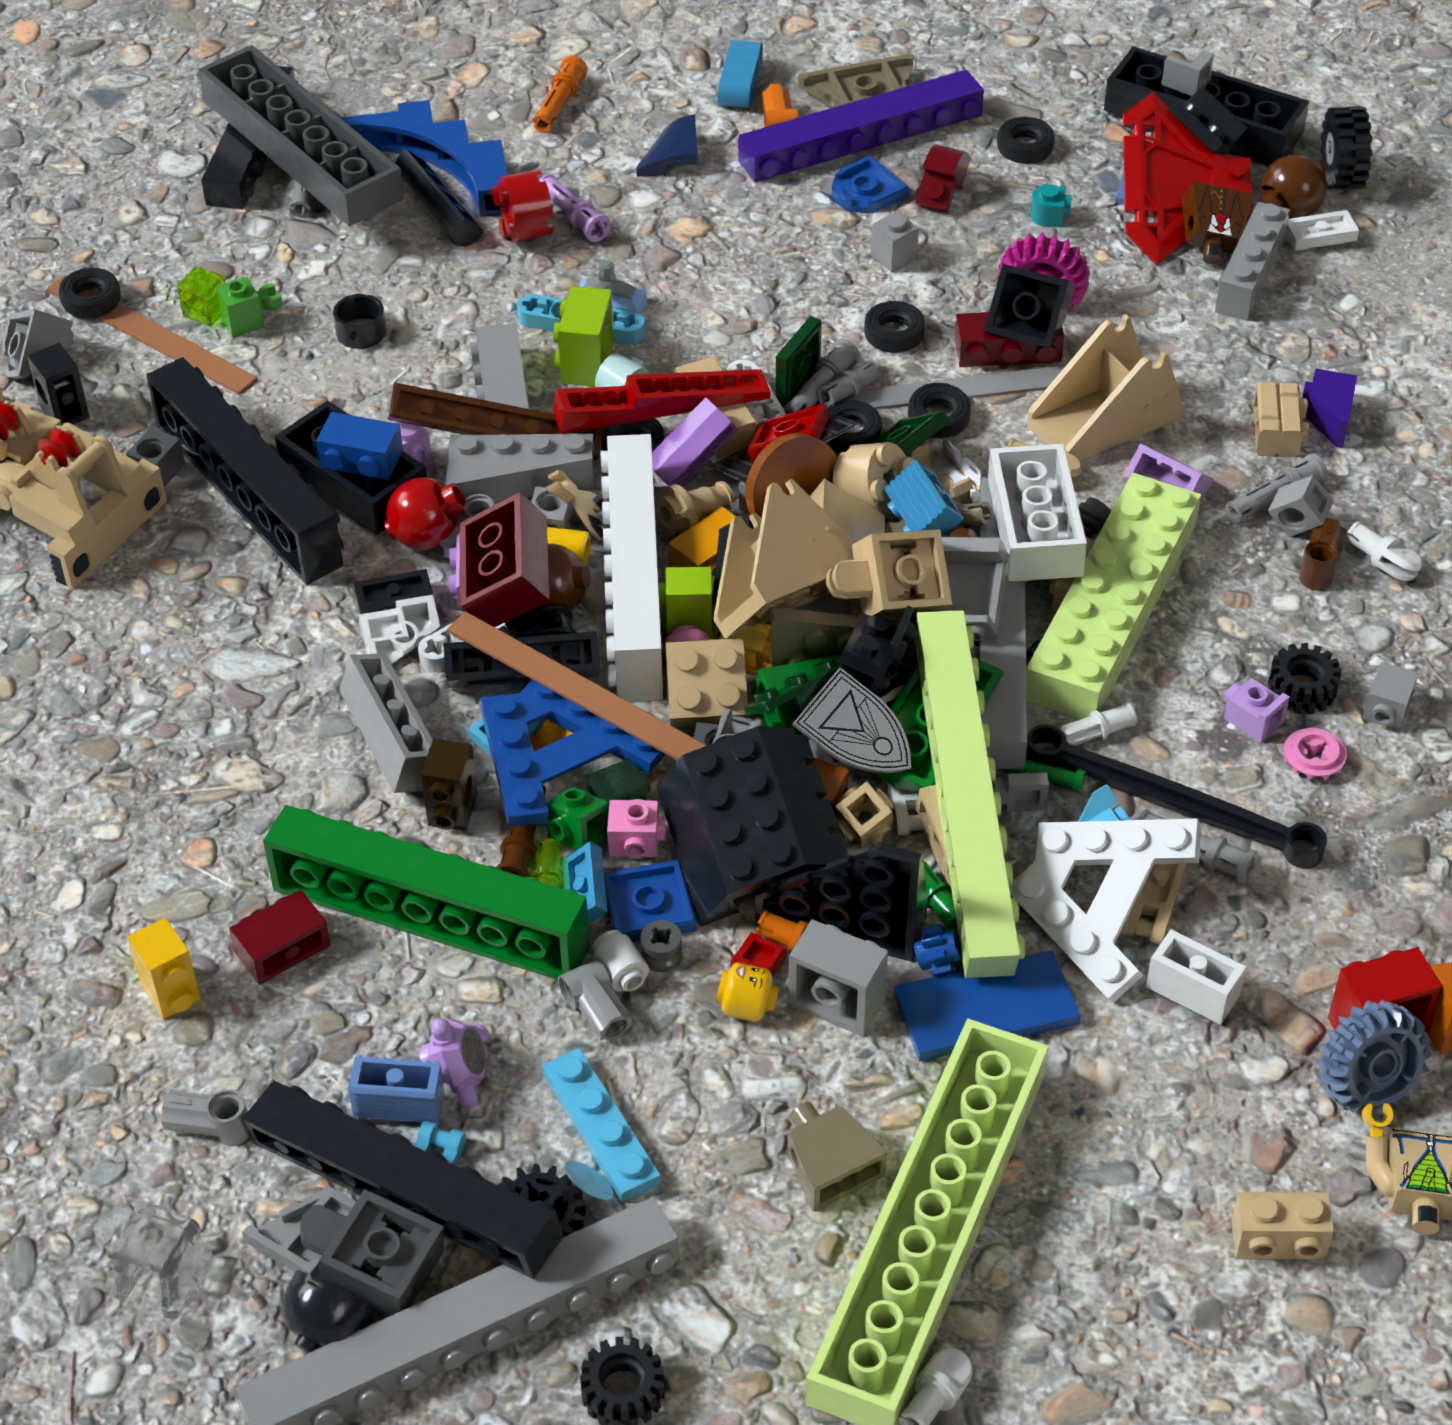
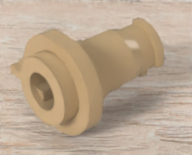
[654,481,735,540]

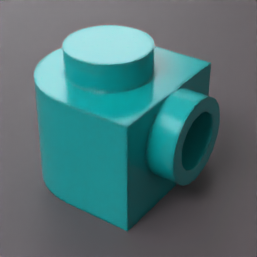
[1030,184,1072,228]

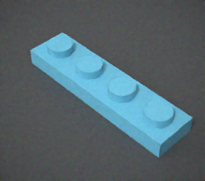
[541,1048,661,1203]

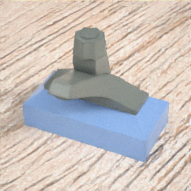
[579,260,647,314]

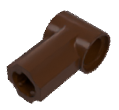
[1299,518,1347,590]

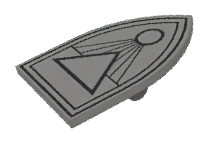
[792,668,911,773]

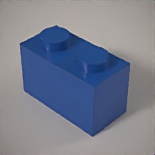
[316,412,403,480]

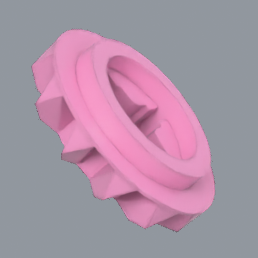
[1283,728,1347,781]

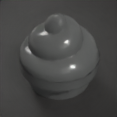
[1078,497,1111,535]

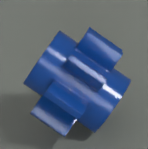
[914,924,962,976]

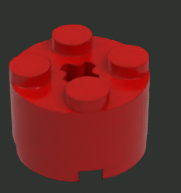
[492,169,554,242]

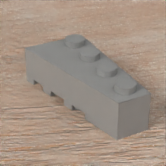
[445,434,595,513]

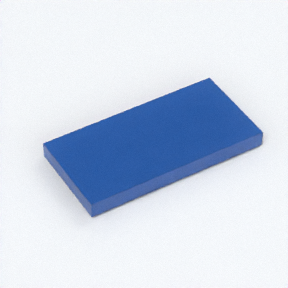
[894,950,1081,1061]

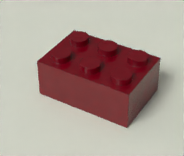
[460,492,549,627]

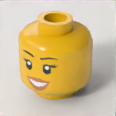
[715,963,779,1022]

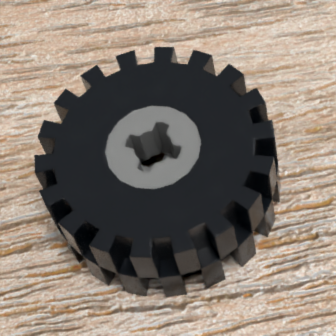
[1320,106,1373,190]

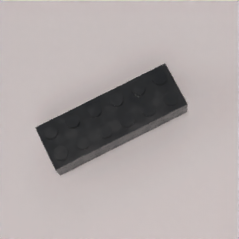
[1104,46,1310,165]

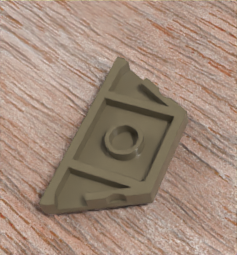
[798,53,913,108]
[768,607,900,667]

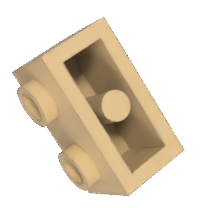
[1231,1192,1334,1260]

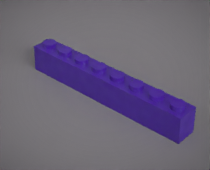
[738,69,984,183]

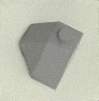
[2,309,74,379]

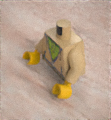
[1362,1103,1452,1235]

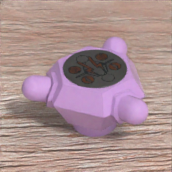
[420,1019,489,1108]

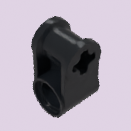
[505,604,577,638]

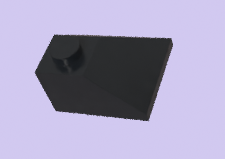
[984,264,1075,349]

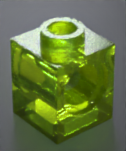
[177,266,225,327]

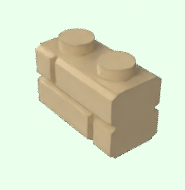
[1253,381,1309,457]

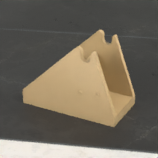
[1027,314,1184,462]
[713,479,856,639]

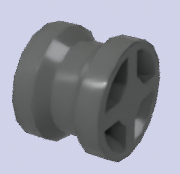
[641,920,682,973]

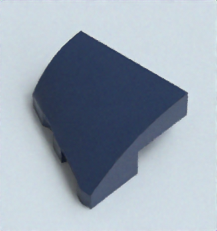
[636,114,698,177]

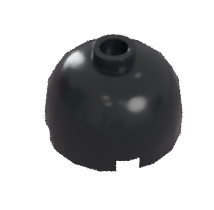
[282,1270,377,1353]

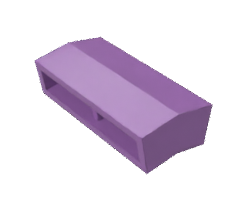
[652,397,738,487]

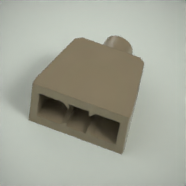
[788,1102,887,1212]

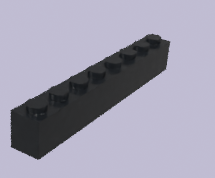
[242,1080,564,1279]

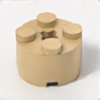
[833,442,913,516]

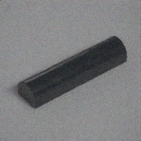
[395,150,484,247]

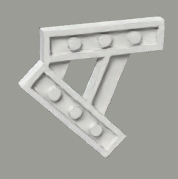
[1009,819,1202,1004]

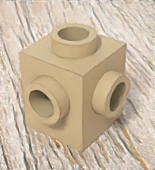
[835,781,894,847]

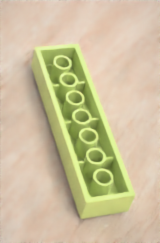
[1026,473,1201,719]

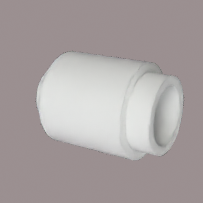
[593,930,649,992]

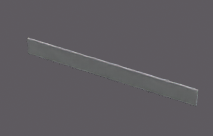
[846,365,1066,409]

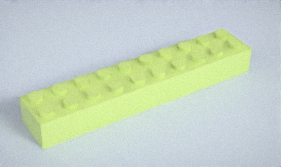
[805,1018,1049,1425]

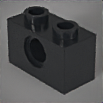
[27,342,90,425]

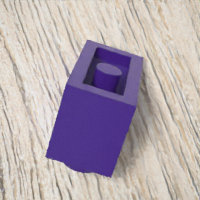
[1302,368,1358,448]

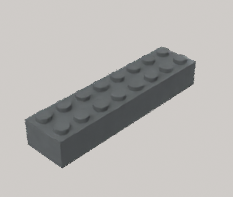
[198,45,404,227]

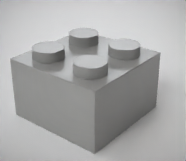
[788,919,888,1037]

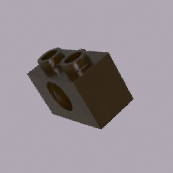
[421,739,478,831]

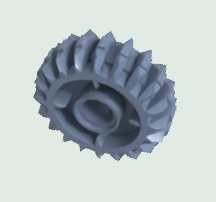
[1316,999,1433,1116]

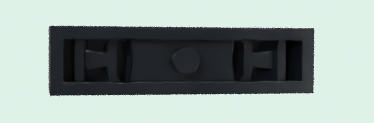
[443,631,600,688]

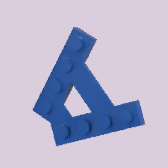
[480,679,666,827]

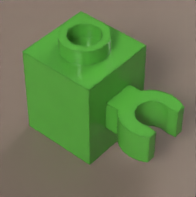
[215,277,283,337]

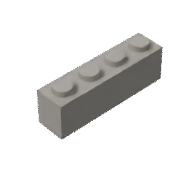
[1215,201,1290,321]
[470,323,529,409]
[339,653,433,793]

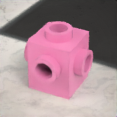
[607,799,666,858]

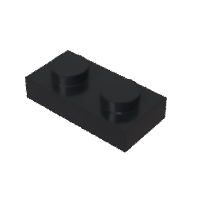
[353,569,434,614]

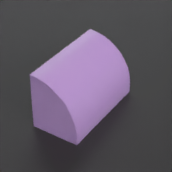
[1124,443,1214,498]

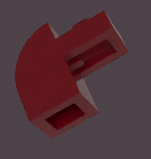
[915,144,971,213]

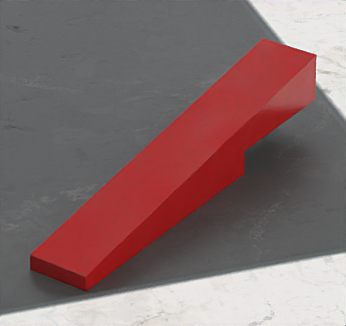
[553,369,771,434]

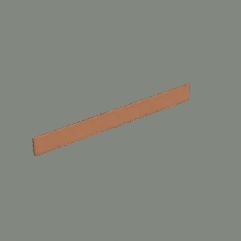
[46,275,257,394]
[447,611,707,761]

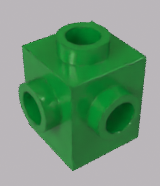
[547,787,609,850]

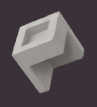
[1162,50,1214,96]

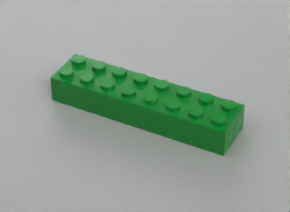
[263,805,590,980]

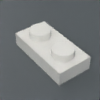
[1286,210,1359,250]

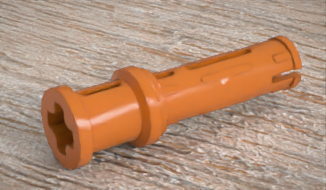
[532,55,588,133]

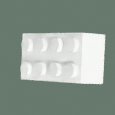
[988,444,1087,582]

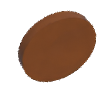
[745,433,838,518]

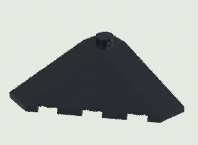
[755,843,928,962]

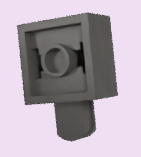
[300,1189,444,1318]

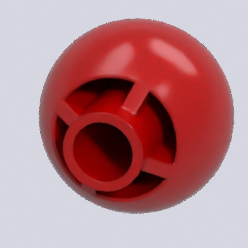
[385,477,467,551]

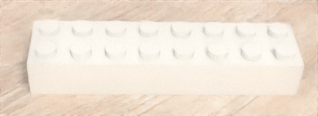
[601,434,663,702]

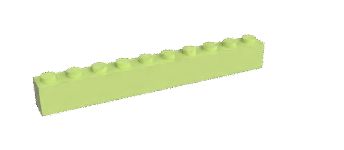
[913,610,1025,978]

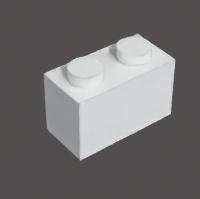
[1146,929,1246,1025]

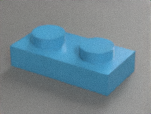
[562,841,608,925]

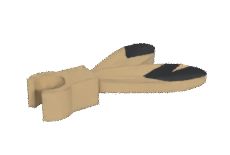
[546,470,604,541]

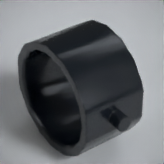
[333,294,387,349]

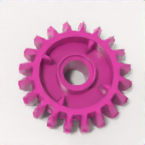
[998,231,1090,312]

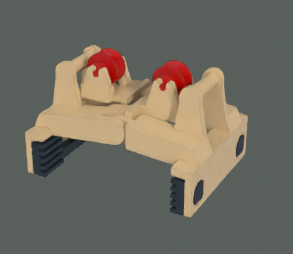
[0,390,167,589]

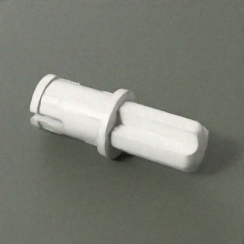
[1060,703,1137,746]

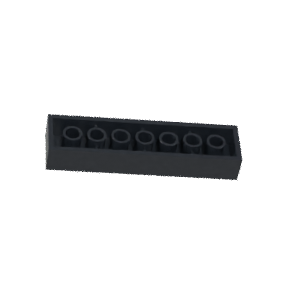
[146,357,344,586]

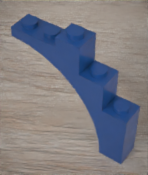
[340,100,508,217]

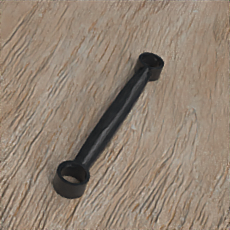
[1026,724,1327,869]

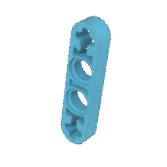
[517,294,645,344]

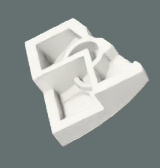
[359,595,441,664]

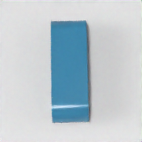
[718,40,763,108]

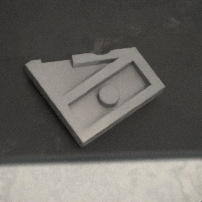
[242,1186,356,1282]

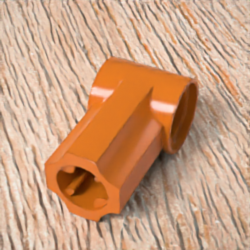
[762,84,798,127]

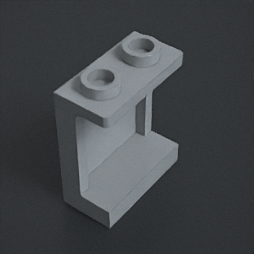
[914,537,1009,641]

